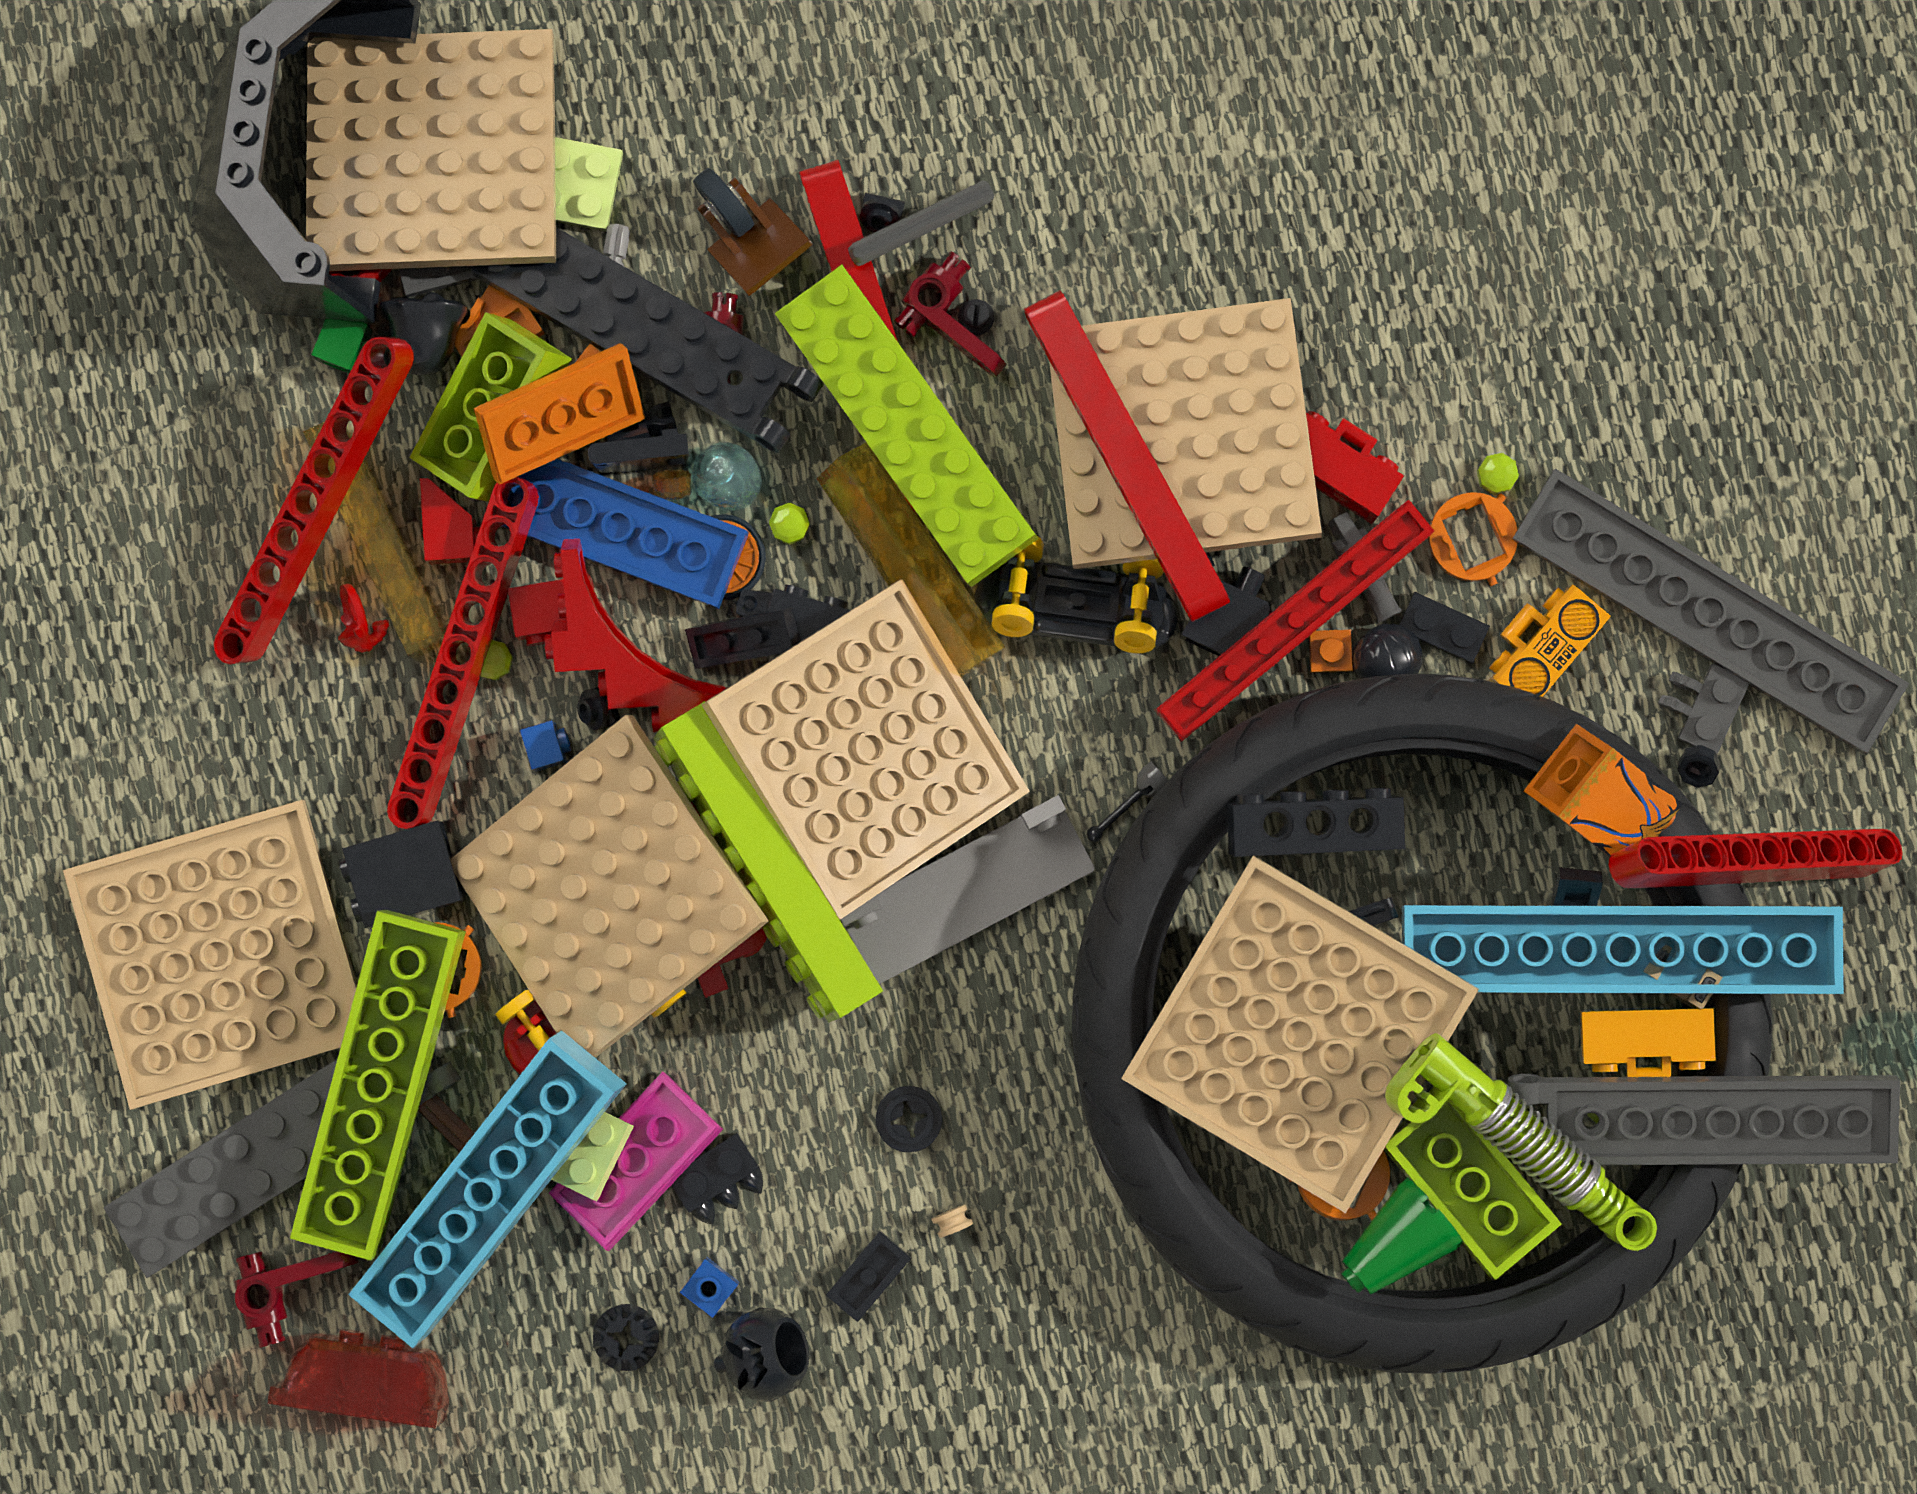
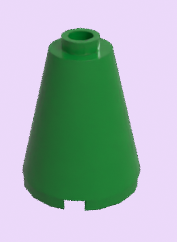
[1341,1177,1463,1295]

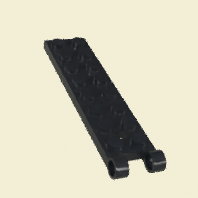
[471,227,824,453]

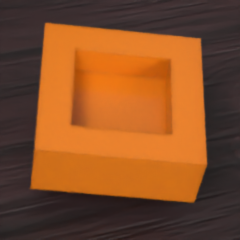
[1309,630,1353,673]

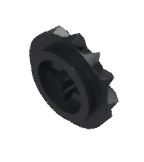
[876,1086,942,1153]
[593,1304,659,1371]

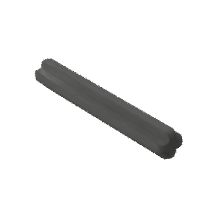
[848,181,994,266]

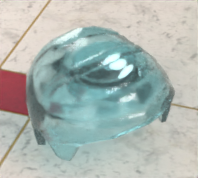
[692,442,762,512]

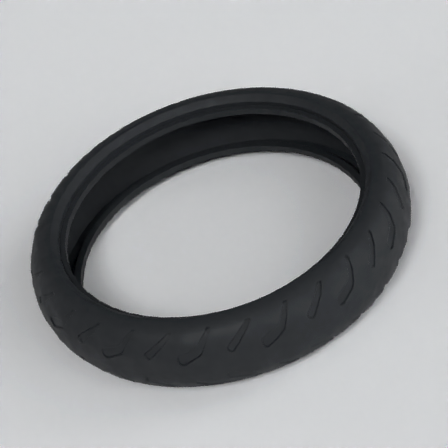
[1072,674,1772,1374]

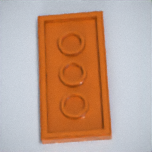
[473,343,645,484]

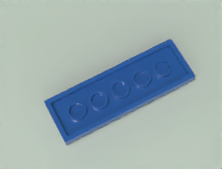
[501,459,749,609]

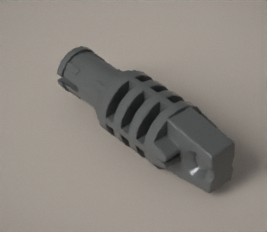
[1328,512,1402,623]

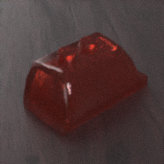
[267,1329,449,1429]

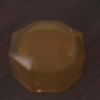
[652,469,692,500]

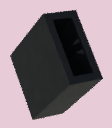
[339,820,466,929]

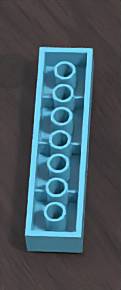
[348,1031,626,1348]

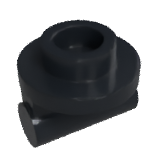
[860,192,905,232]
[577,686,621,730]

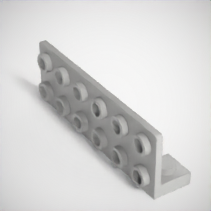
[841,795,1095,984]

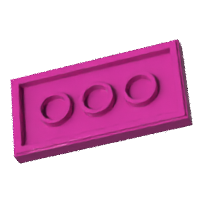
[549,1071,723,1251]

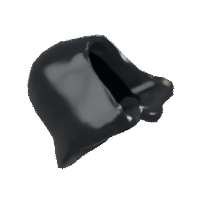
[379,292,467,375]

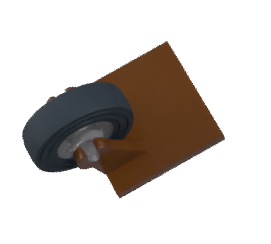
[693,168,813,296]

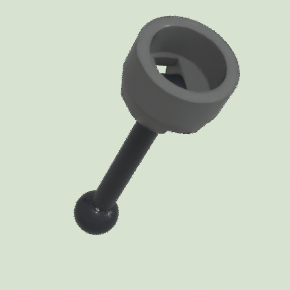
[1086,761,1169,842]

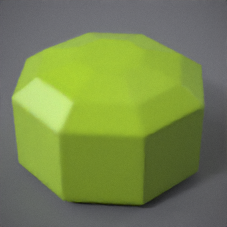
[1476,453,1519,495]
[769,503,810,545]
[480,640,513,681]

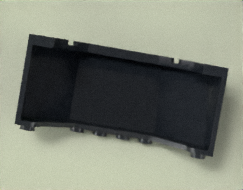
[190,0,421,323]

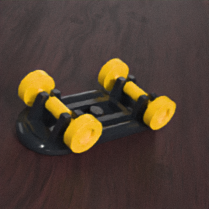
[974,536,1178,654]

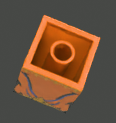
[1524,724,1683,857]

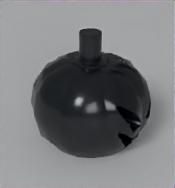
[714,1307,810,1402]

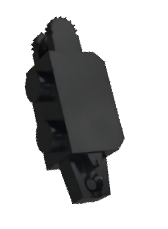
[736,584,851,641]

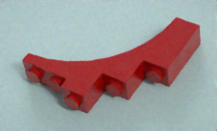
[545,538,728,733]

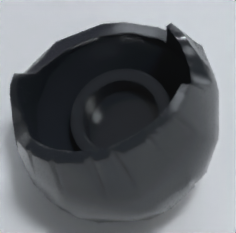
[1352,624,1423,679]

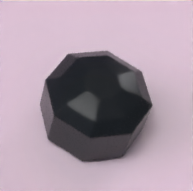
[1677,745,1721,788]

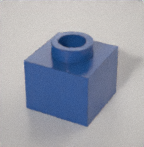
[520,720,572,772]
[680,1257,740,1318]

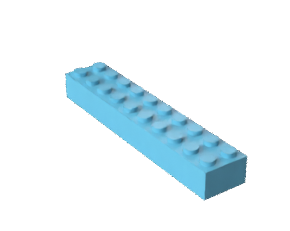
[1402,905,1844,994]

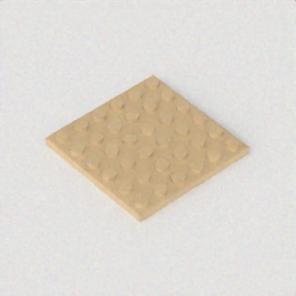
[306,29,556,271]
[1049,298,1322,569]
[701,579,1030,920]
[450,715,769,1058]
[63,800,357,1110]
[1121,856,1479,1213]

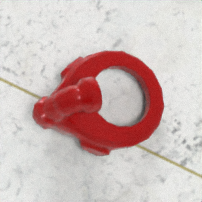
[338,584,390,653]

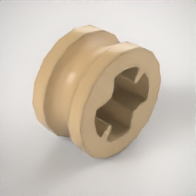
[931,1204,973,1238]

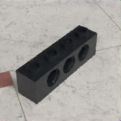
[1227,788,1405,857]

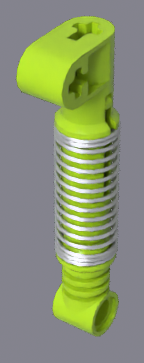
[1385,1033,1657,1251]

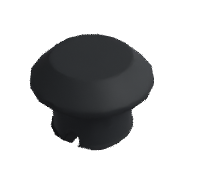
[958,299,995,335]

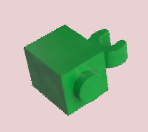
[311,319,390,374]

